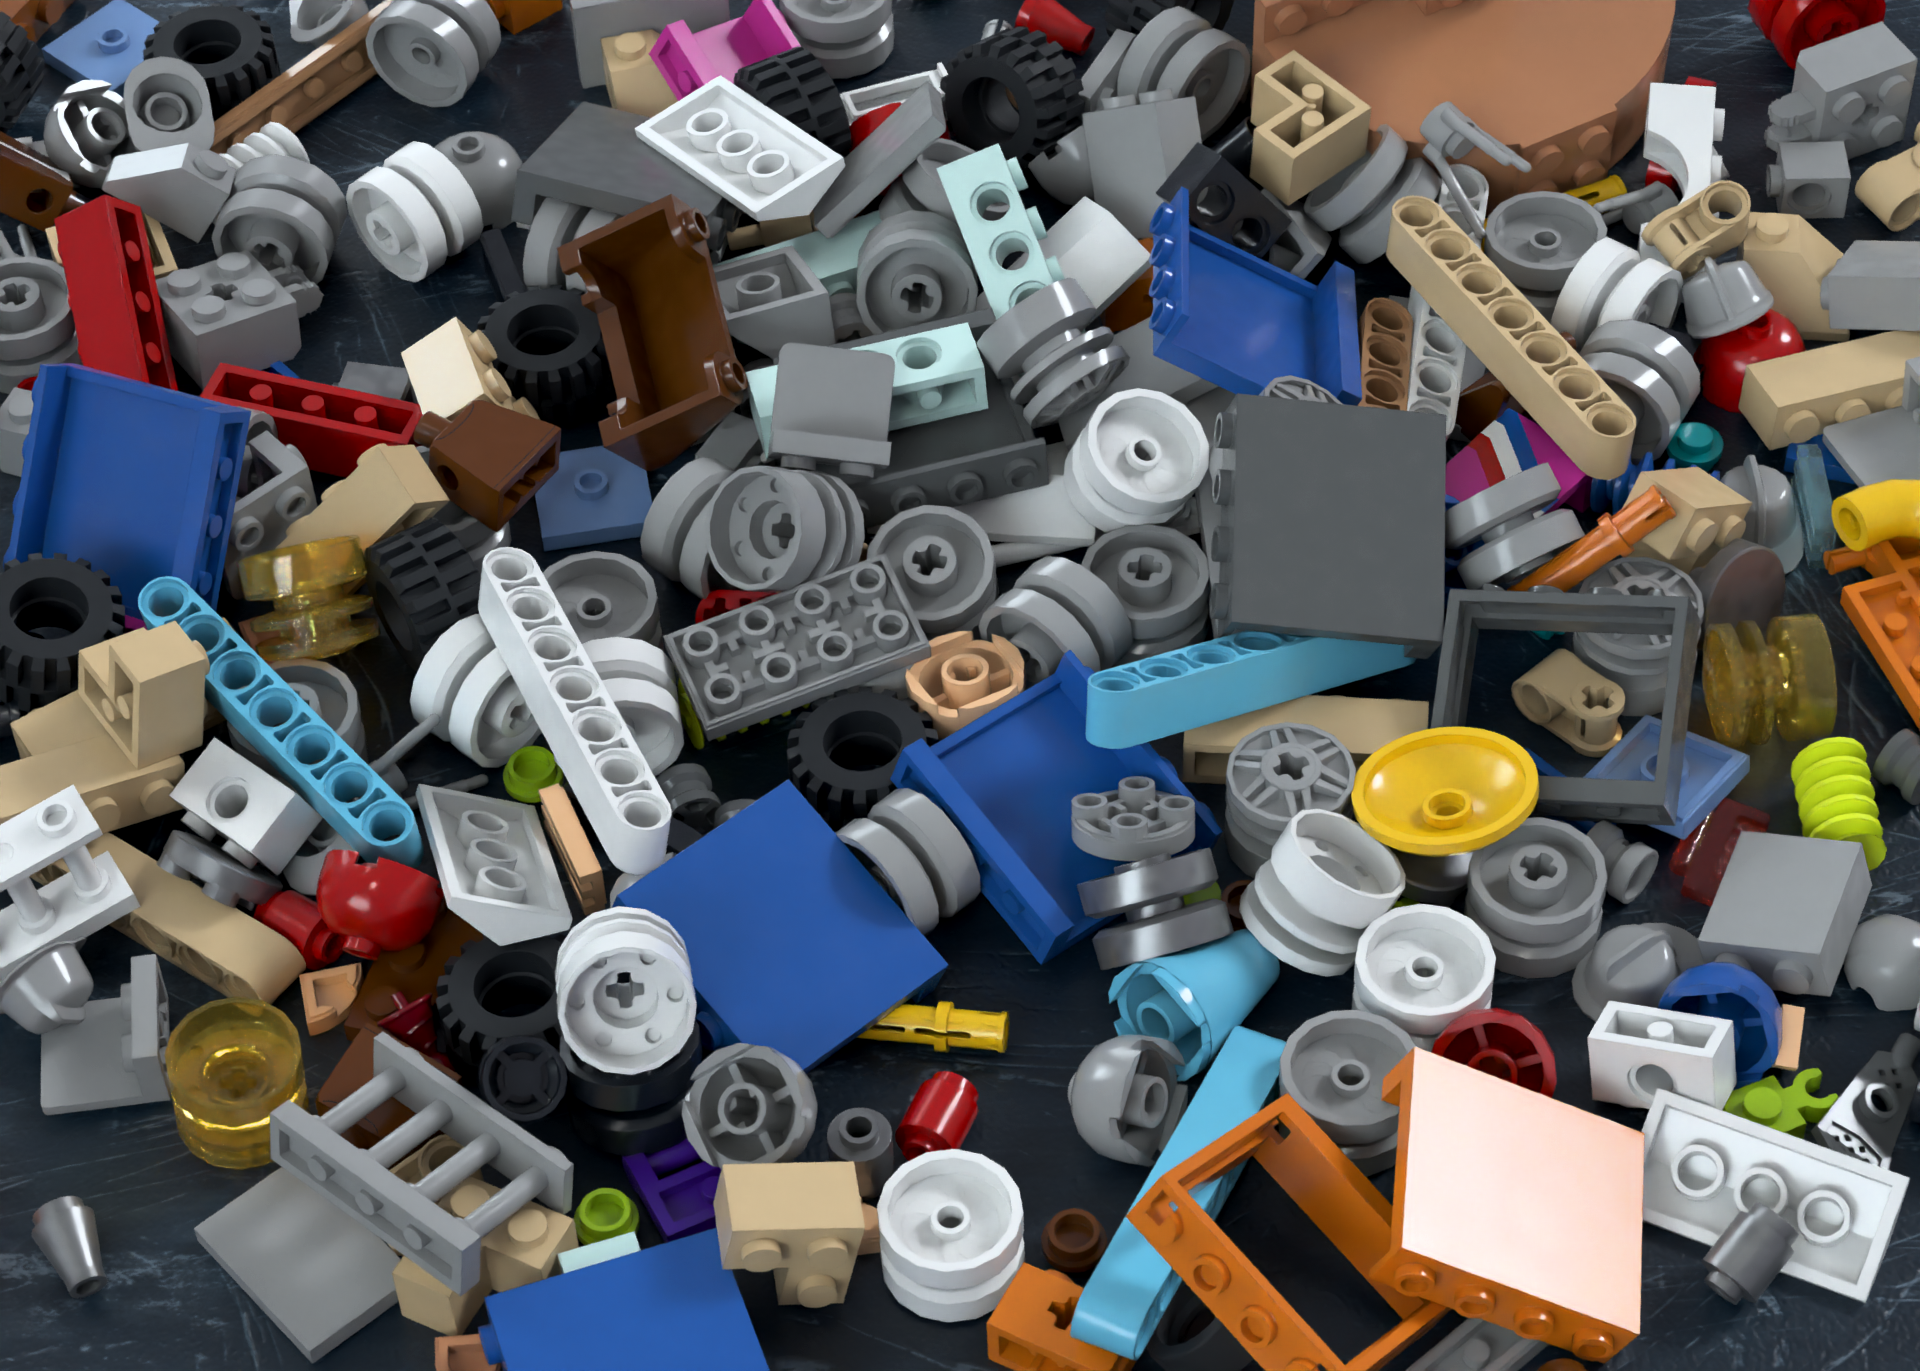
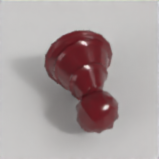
[377,991,456,1072]

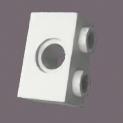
[169,737,323,876]
[1587,1001,1737,1110]

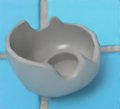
[1843,914,1920,1011]

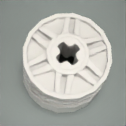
[1239,809,1406,977]
[555,906,697,1075]

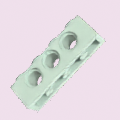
[936,143,1086,378]
[745,322,988,459]

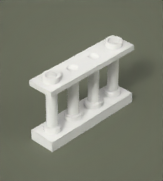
[0,785,140,983]

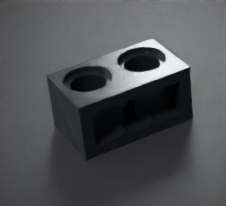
[1155,142,1292,259]

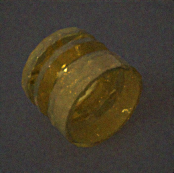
[236,535,381,661]
[1702,613,1837,748]
[164,997,310,1170]

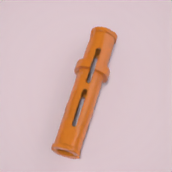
[1507,484,1676,593]

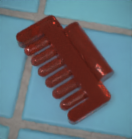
[1669,798,1771,906]

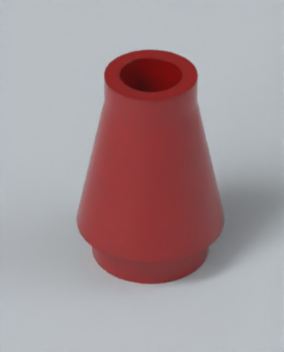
[1014,0,1095,56]

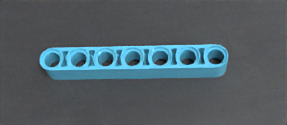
[138,576,424,869]
[1085,630,1416,749]
[1070,1025,1286,1361]

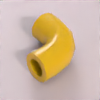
[1831,479,1920,551]

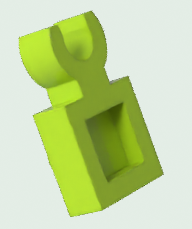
[1722,1068,1839,1139]

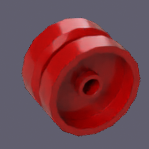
[1748,0,1886,70]

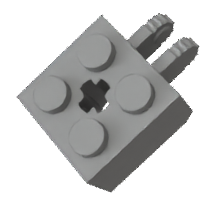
[1764,21,1918,160]
[156,249,324,390]

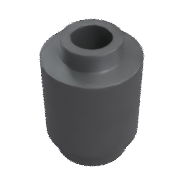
[827,1108,895,1200]
[1702,1202,1799,1305]

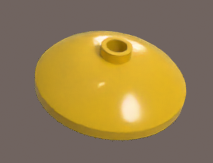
[1351,727,1539,857]

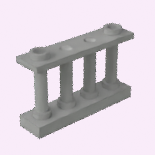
[270,1032,574,1296]

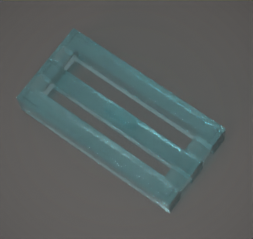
[1791,444,1837,569]

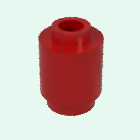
[253,890,345,970]
[895,1071,979,1161]

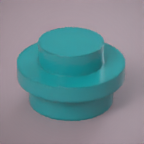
[1666,422,1724,472]

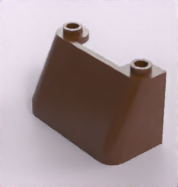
[557,194,748,472]

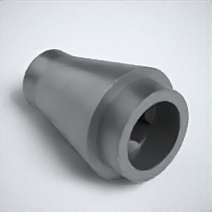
[32,1196,108,1298]

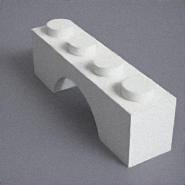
[1637,82,1725,303]

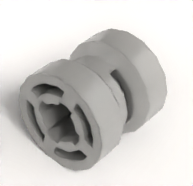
[1586,820,1659,904]

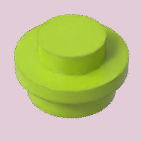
[503,746,564,803]
[574,1188,640,1246]

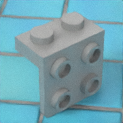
[768,343,895,479]
[1822,357,1920,488]
[222,430,318,600]

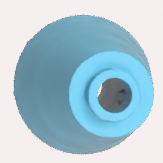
[1108,929,1280,1081]

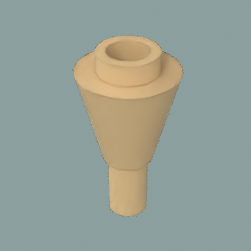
[727,210,818,251]

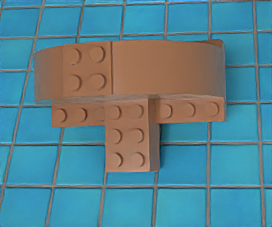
[1250,0,1676,216]

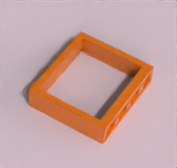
[1125,1093,1452,1371]

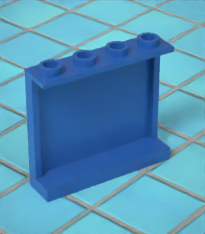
[1149,186,1362,406]
[3,363,251,621]
[890,650,1223,965]
[612,779,949,1074]
[478,1228,769,1371]

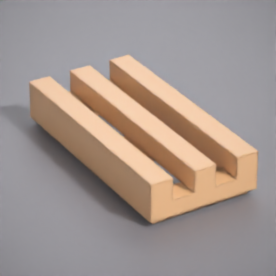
[539,783,607,915]

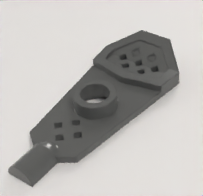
[1811,1033,1920,1170]

